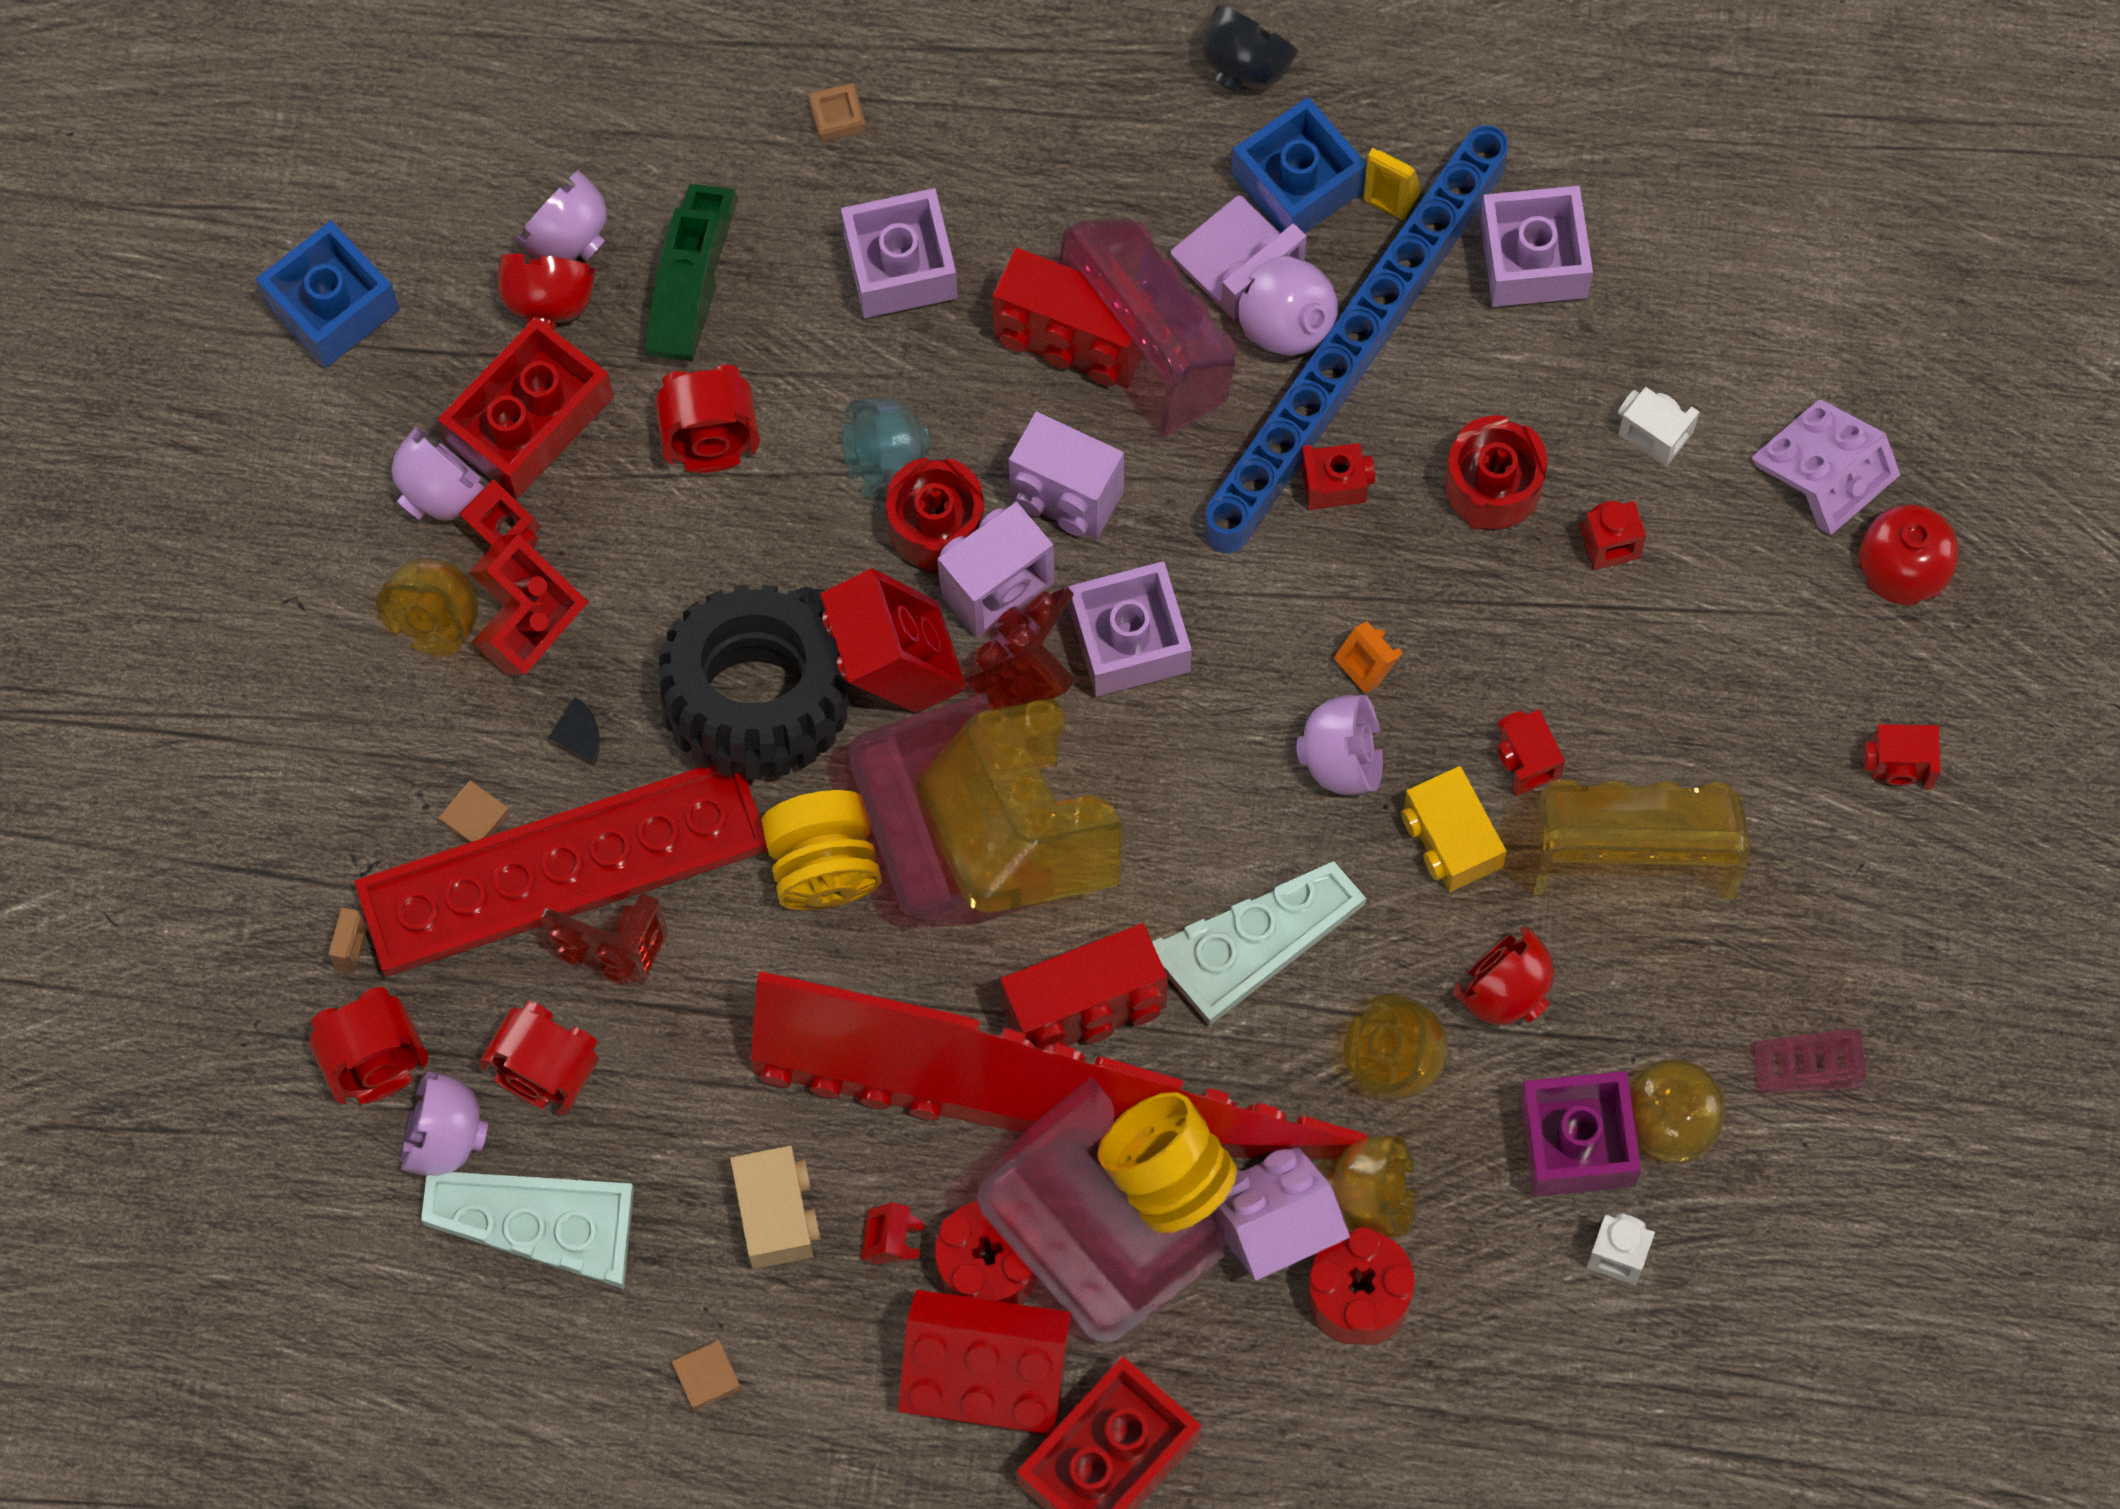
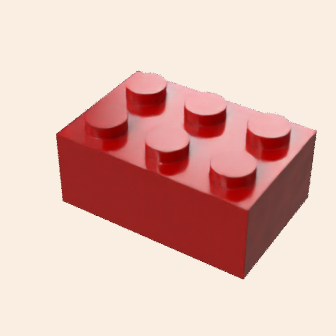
[992,247,1151,389]
[437,317,614,500]
[820,568,967,714]
[1000,922,1167,1050]
[898,1290,1072,1434]
[1016,1356,1202,1509]

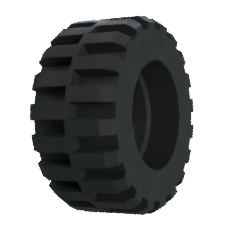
[658,584,850,780]

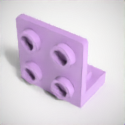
[1171,196,1307,320]
[1752,400,1900,535]

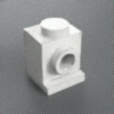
[1618,387,1699,467]
[1587,1214,1655,1286]

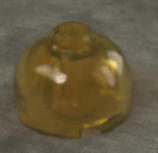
[376,558,479,656]
[1344,993,1448,1099]
[1629,1059,1726,1164]
[1327,1135,1416,1238]

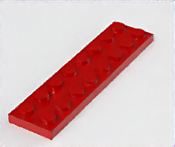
[354,764,768,977]

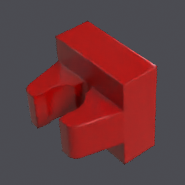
[861,1202,924,1265]

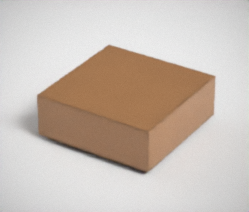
[808,83,866,142]
[438,780,511,843]
[328,908,367,974]
[672,1340,741,1412]

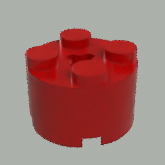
[655,365,760,473]
[1445,415,1547,530]
[885,457,985,574]
[309,987,429,1105]
[478,1001,599,1115]
[935,1200,1041,1305]
[1308,1227,1415,1346]

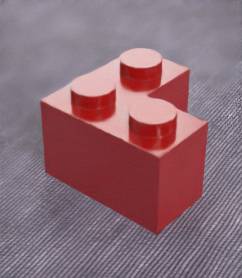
[469,534,588,676]

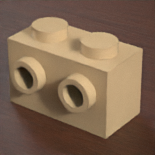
[730,1145,820,1269]

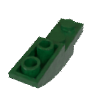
[645,183,738,362]

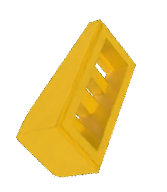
[1363,148,1421,221]

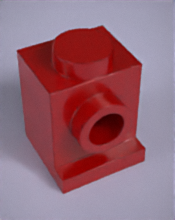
[1301,443,1375,510]
[459,479,541,548]
[1579,501,1646,571]
[1496,709,1565,797]
[1863,724,1941,790]

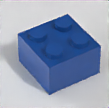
[1231,97,1367,233]
[255,220,400,368]

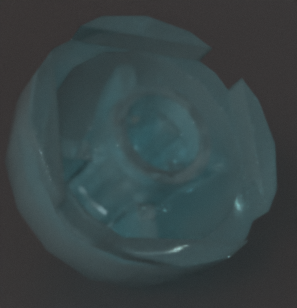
[842,397,930,496]

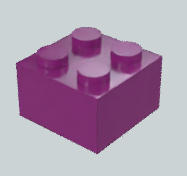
[1519,1071,1641,1197]

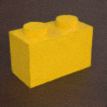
[1401,766,1507,892]

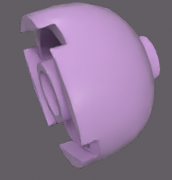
[514,170,607,262]
[1239,256,1338,356]
[391,426,487,520]
[1297,695,1383,795]
[400,1070,488,1176]

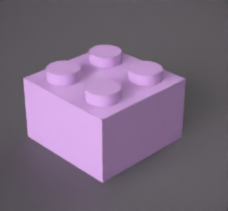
[1480,186,1593,307]
[841,188,958,318]
[1009,411,1124,540]
[938,501,1055,639]
[1068,561,1192,697]
[1213,1148,1350,1281]

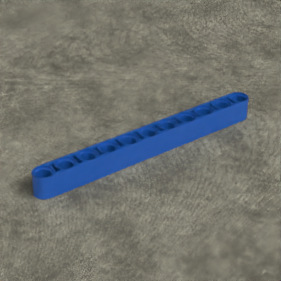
[1205,125,1508,553]

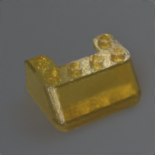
[918,698,1122,912]
[1532,779,1750,899]

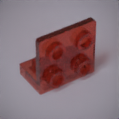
[965,586,1075,721]
[541,893,669,985]

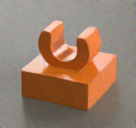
[1334,621,1402,694]

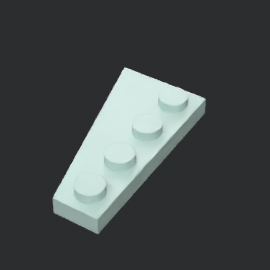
[1152,861,1366,1026]
[421,1172,634,1289]

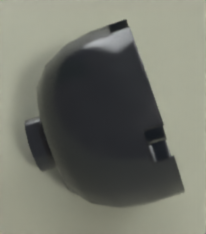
[1202,5,1299,93]

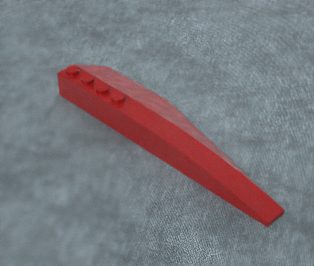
[751,971,1368,1160]

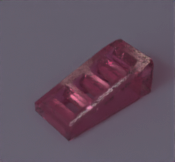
[1754,1029,1866,1093]

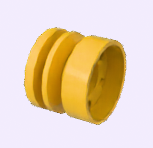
[761,790,882,911]
[1098,1093,1237,1233]

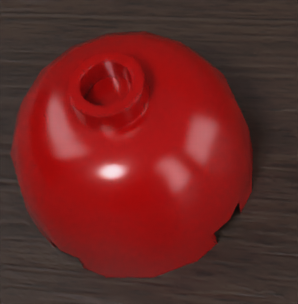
[498,253,596,330]
[1857,504,1959,606]
[1453,926,1555,1026]

